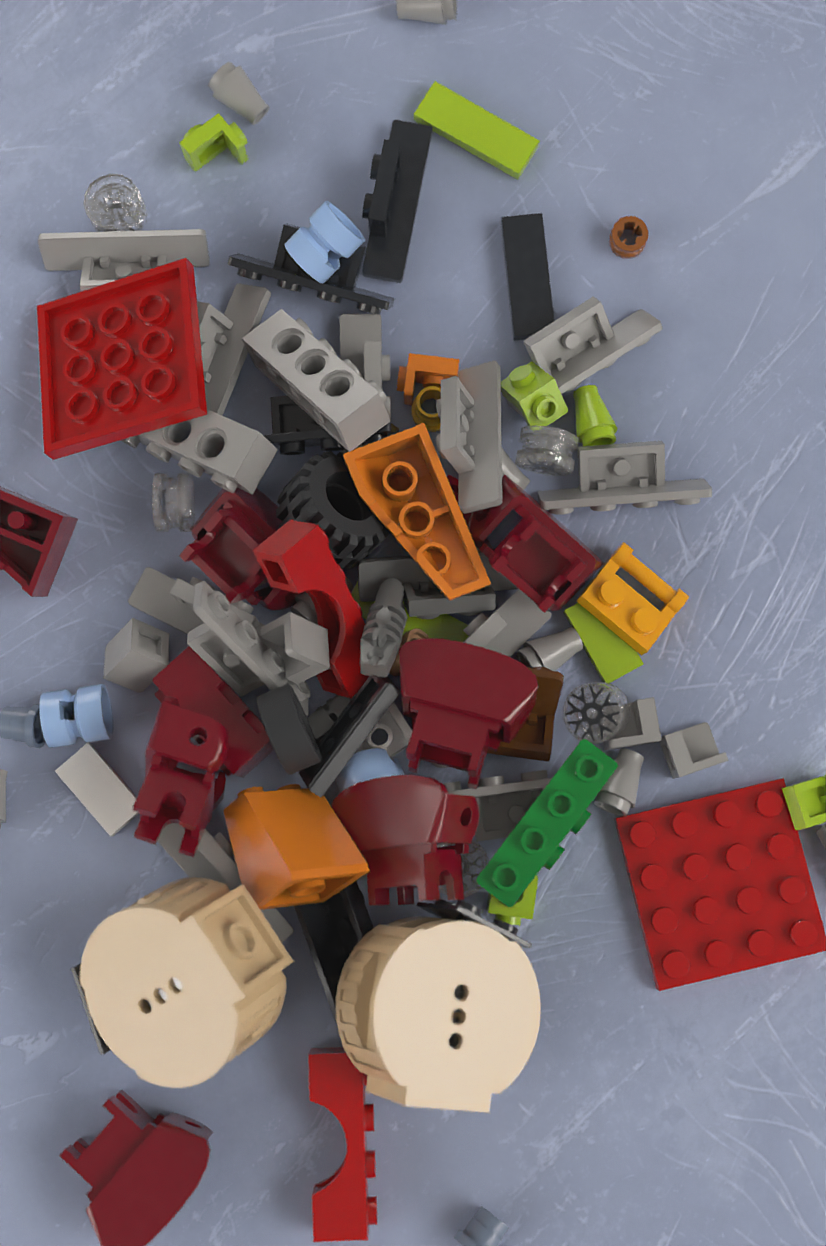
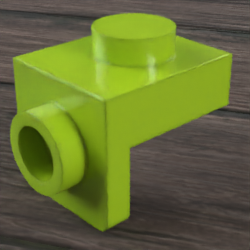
[179,113,248,172]
[501,361,568,433]
[782,775,826,831]
[486,875,538,926]

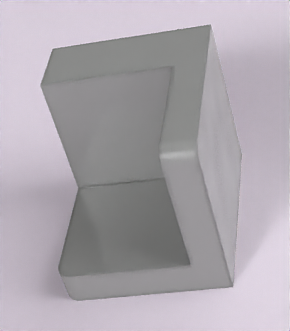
[261,612,330,684]
[103,618,169,693]
[600,697,662,751]
[659,722,728,779]

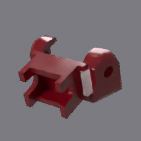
[468,475,605,613]
[179,488,303,611]
[399,638,538,790]
[133,695,229,858]
[331,774,479,906]
[59,1090,213,1246]

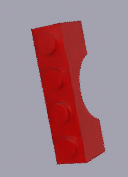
[253,520,369,698]
[308,1047,378,1242]

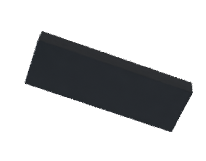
[501,213,554,341]
[298,675,401,797]

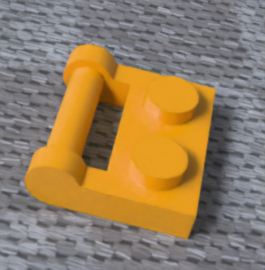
[576,542,689,656]

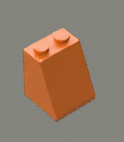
[223,784,369,910]

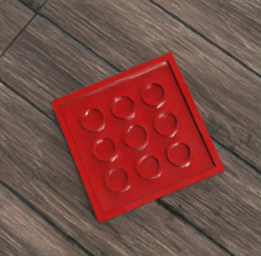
[37,258,207,460]
[614,778,826,991]

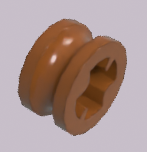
[609,216,649,259]

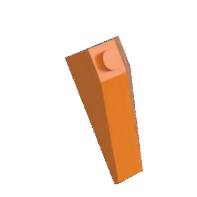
[343,423,491,601]

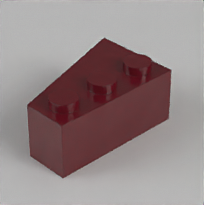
[0,486,78,597]
[151,646,274,778]

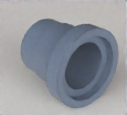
[0,704,46,748]
[454,1206,509,1246]

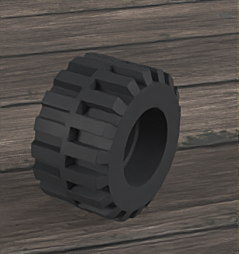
[276,451,390,570]

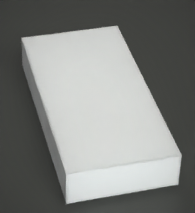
[55,743,139,836]

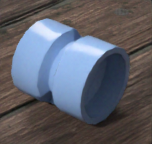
[284,201,365,284]
[39,684,114,748]

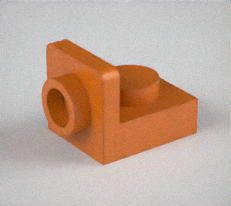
[397,353,460,405]

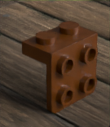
[487,667,564,762]

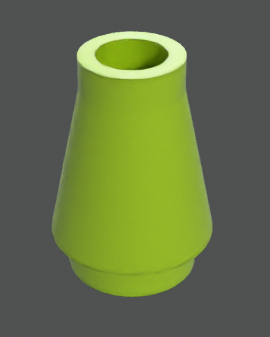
[573,385,618,446]

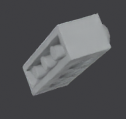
[242,309,390,452]
[121,409,278,495]

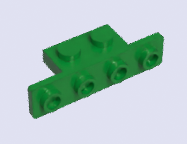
[476,739,618,907]

